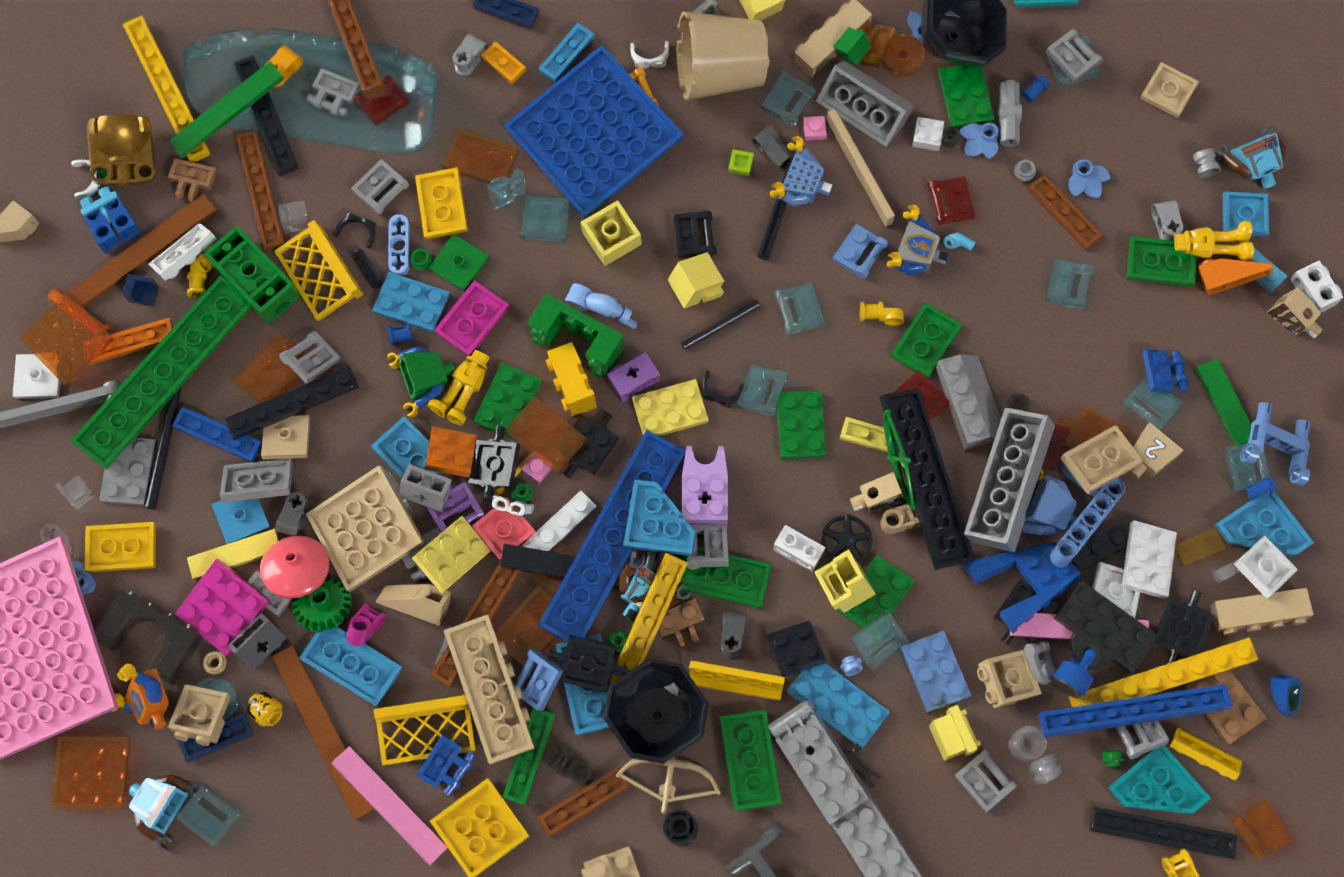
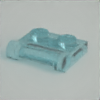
[761,72,816,127]
[1045,259,1094,310]
[774,283,824,335]
[737,364,789,416]
[1122,376,1183,430]
[1224,443,1274,493]
[850,610,909,671]
[176,783,242,847]

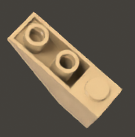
[376,584,451,626]

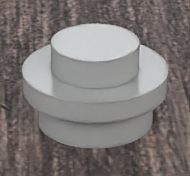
[1014,160,1036,181]

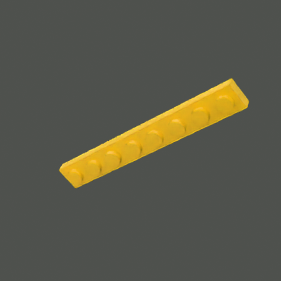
[123,15,211,163]
[1069,638,1258,707]

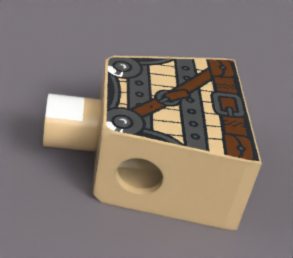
[1266,287,1323,339]

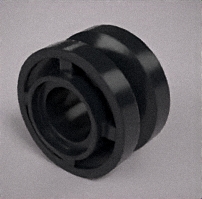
[663,809,698,846]

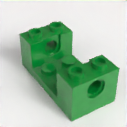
[203,225,301,325]
[527,294,625,379]

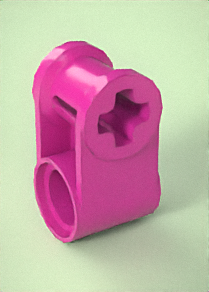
[346,603,387,646]

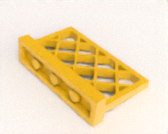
[274,220,364,322]
[689,661,785,701]
[373,695,476,765]

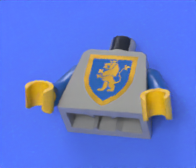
[887,205,949,276]

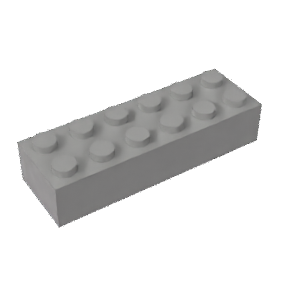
[964,408,1055,552]

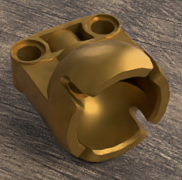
[87,114,156,186]

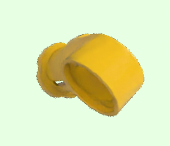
[187,253,212,299]
[860,302,904,326]

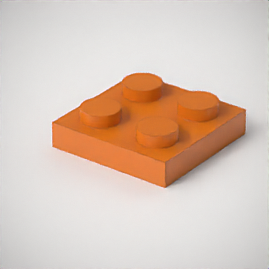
[424,426,477,478]

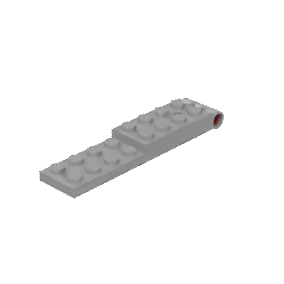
[768,699,923,877]

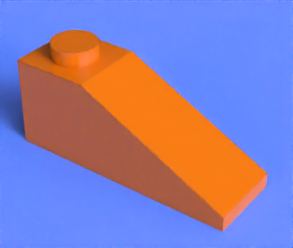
[1198,258,1273,296]

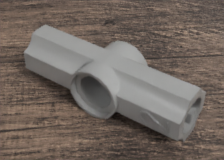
[998,80,1022,147]

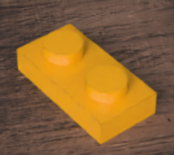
[481,41,527,85]

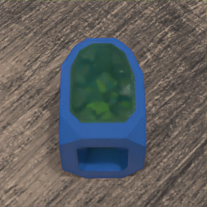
[1270,674,1302,716]

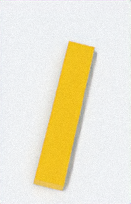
[609,553,688,683]

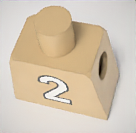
[1128,422,1183,479]

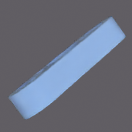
[388,214,410,276]

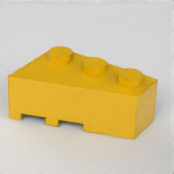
[545,342,597,417]

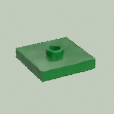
[428,234,490,292]

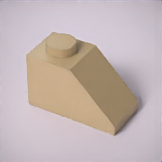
[0,201,39,243]

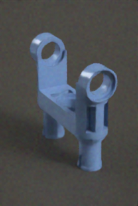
[1240,402,1311,487]

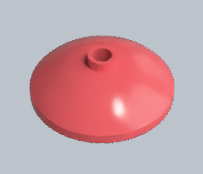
[260,536,330,598]

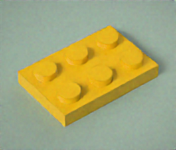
[415,167,468,240]
[84,522,156,572]

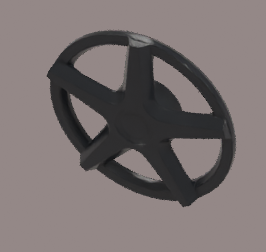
[821,514,872,563]

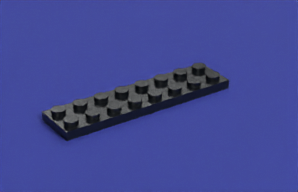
[879,388,976,571]

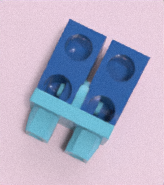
[80,186,142,253]

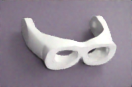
[630,41,669,68]
[72,160,102,199]
[492,493,534,516]

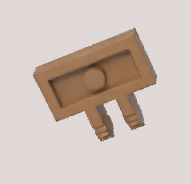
[168,158,217,202]
[658,599,704,649]

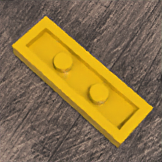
[1170,727,1242,780]

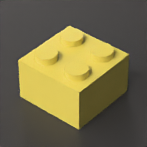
[580,201,642,266]

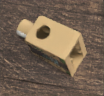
[850,472,905,513]

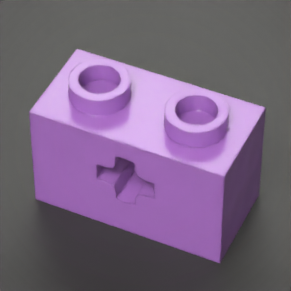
[607,352,660,403]

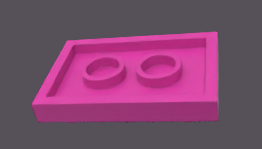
[434,280,510,357]

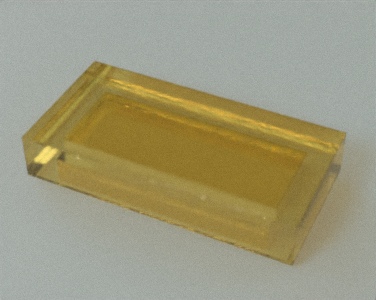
[1174,528,1226,567]

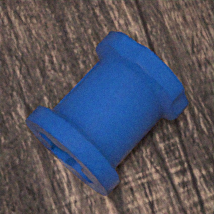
[387,323,413,346]

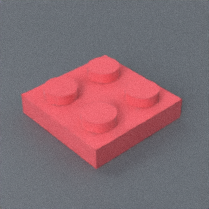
[472,498,536,561]

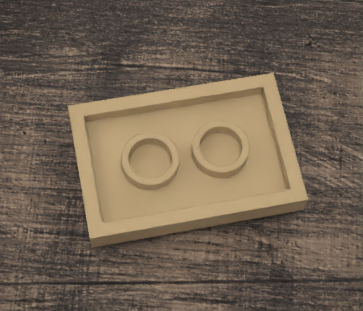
[1060,425,1143,495]

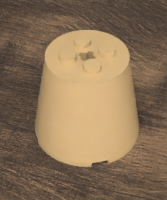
[677,12,769,100]

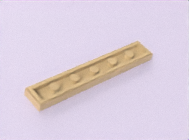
[826,109,895,227]

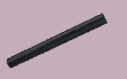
[681,300,761,350]

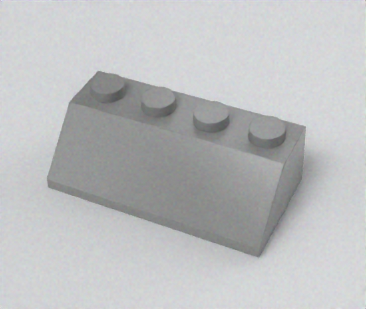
[816,61,914,147]
[935,355,1001,451]

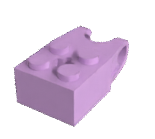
[682,445,728,527]

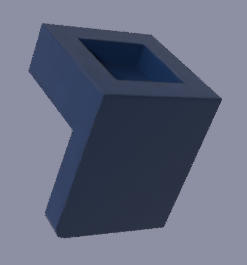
[122,274,159,306]

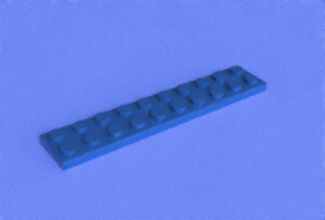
[538,430,686,643]

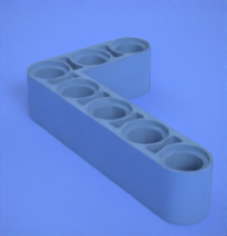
[1050,463,1125,568]

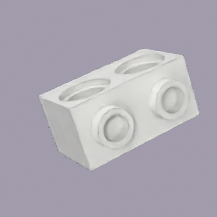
[1290,261,1343,313]
[773,525,826,573]

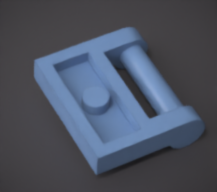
[832,224,889,279]
[513,648,564,711]

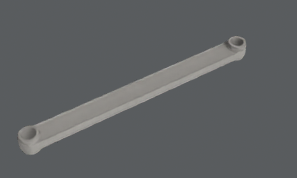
[0,381,121,428]

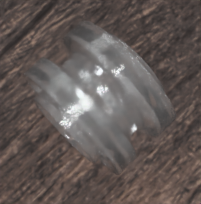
[1009,726,1047,762]
[1026,754,1065,786]

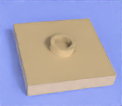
[1140,62,1199,118]
[261,415,311,460]

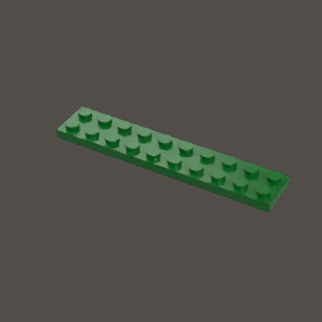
[70,276,252,470]

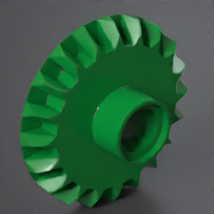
[292,578,353,632]

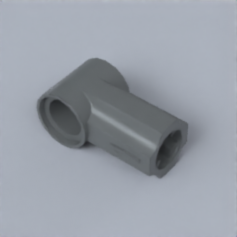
[752,125,792,169]

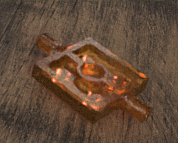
[1057,406,1125,450]

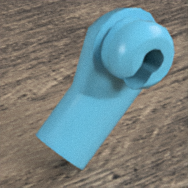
[943,232,976,251]

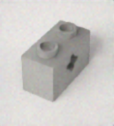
[399,464,452,512]

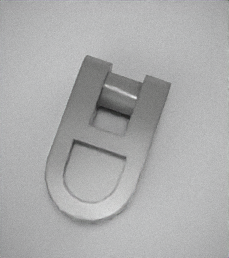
[1024,641,1056,685]

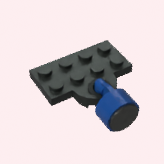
[1052,580,1158,699]

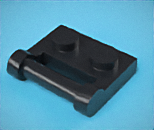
[673,211,717,258]

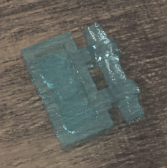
[487,169,527,210]

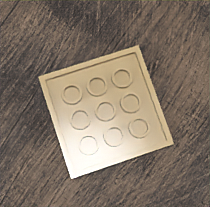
[306,465,425,592]

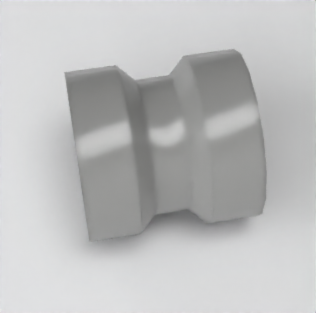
[1193,148,1221,178]

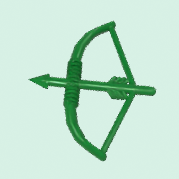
[883,409,916,509]

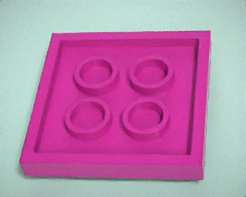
[175,559,270,656]

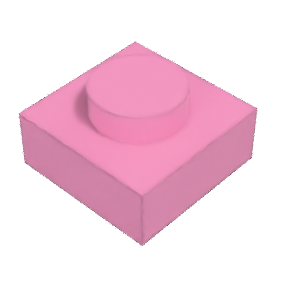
[803,116,827,141]
[521,452,553,484]

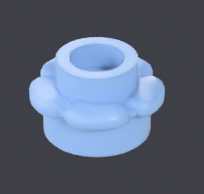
[840,656,863,676]

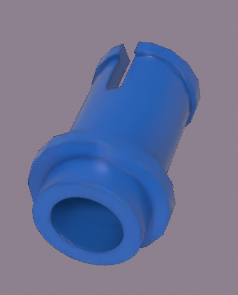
[1022,75,1049,103]
[1245,477,1277,501]

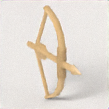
[616,756,721,814]

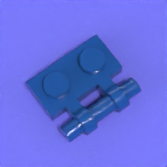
[1142,349,1189,393]
[416,734,476,796]

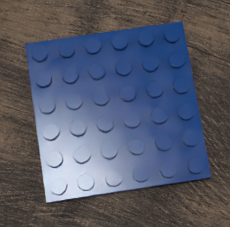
[504,45,685,219]

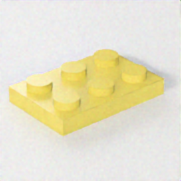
[632,379,709,436]
[412,516,491,594]

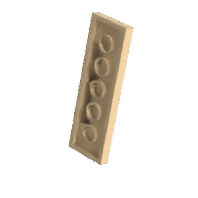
[444,614,535,765]

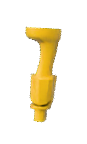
[1174,221,1254,261]
[427,350,490,426]

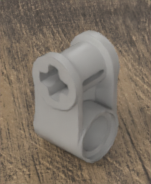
[452,33,489,76]
[1151,200,1184,241]

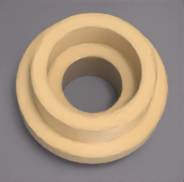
[203,651,227,675]

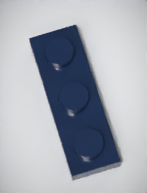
[473,0,540,30]
[178,712,254,763]

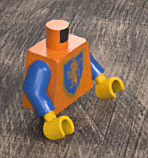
[112,664,169,730]

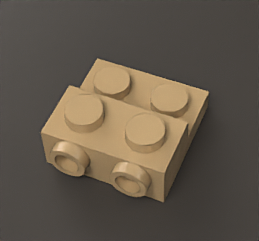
[977,650,1042,709]
[168,684,231,746]
[581,846,640,877]

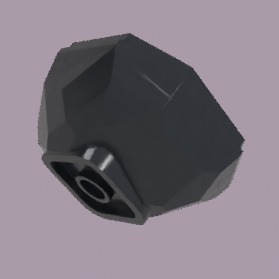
[921,0,1007,67]
[603,658,709,764]

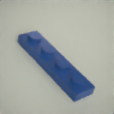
[172,406,262,462]

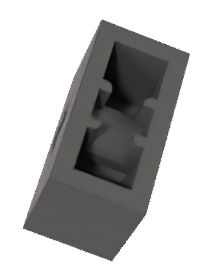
[228,613,287,671]

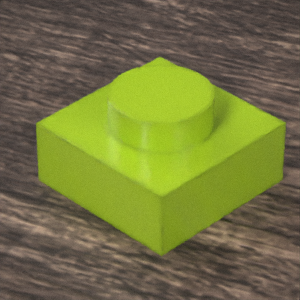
[728,149,754,176]

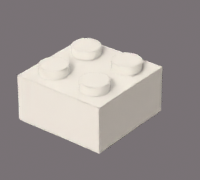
[912,117,944,151]

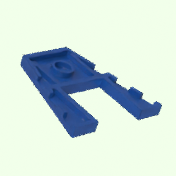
[963,542,1080,633]

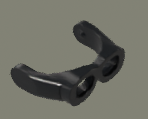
[334,213,377,249]
[701,370,745,407]

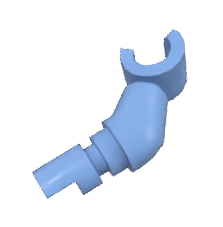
[565,283,637,329]

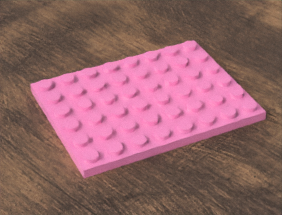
[0,536,119,760]

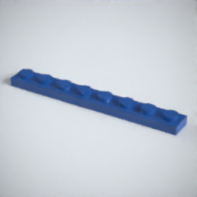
[1038,684,1233,738]

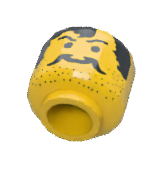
[247,692,282,727]

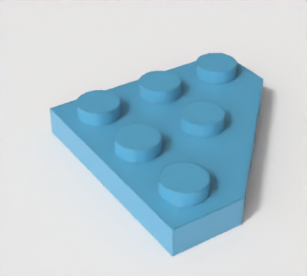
[623,480,696,556]
[1214,491,1314,557]

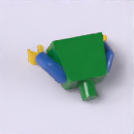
[387,346,455,418]

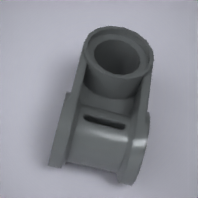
[275,492,311,536]
[721,612,747,658]

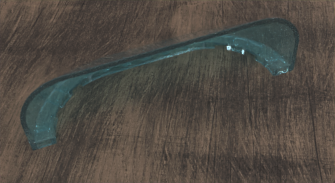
[183,29,439,154]

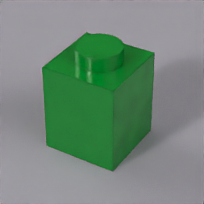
[833,27,872,66]

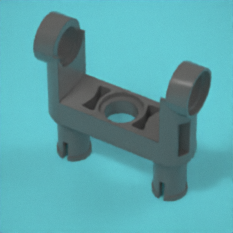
[724,822,818,877]

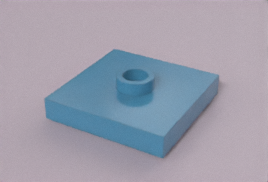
[1223,191,1269,237]
[211,499,271,544]

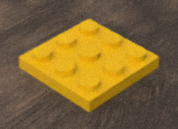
[430,778,530,877]

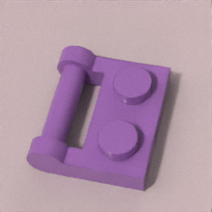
[426,482,485,532]

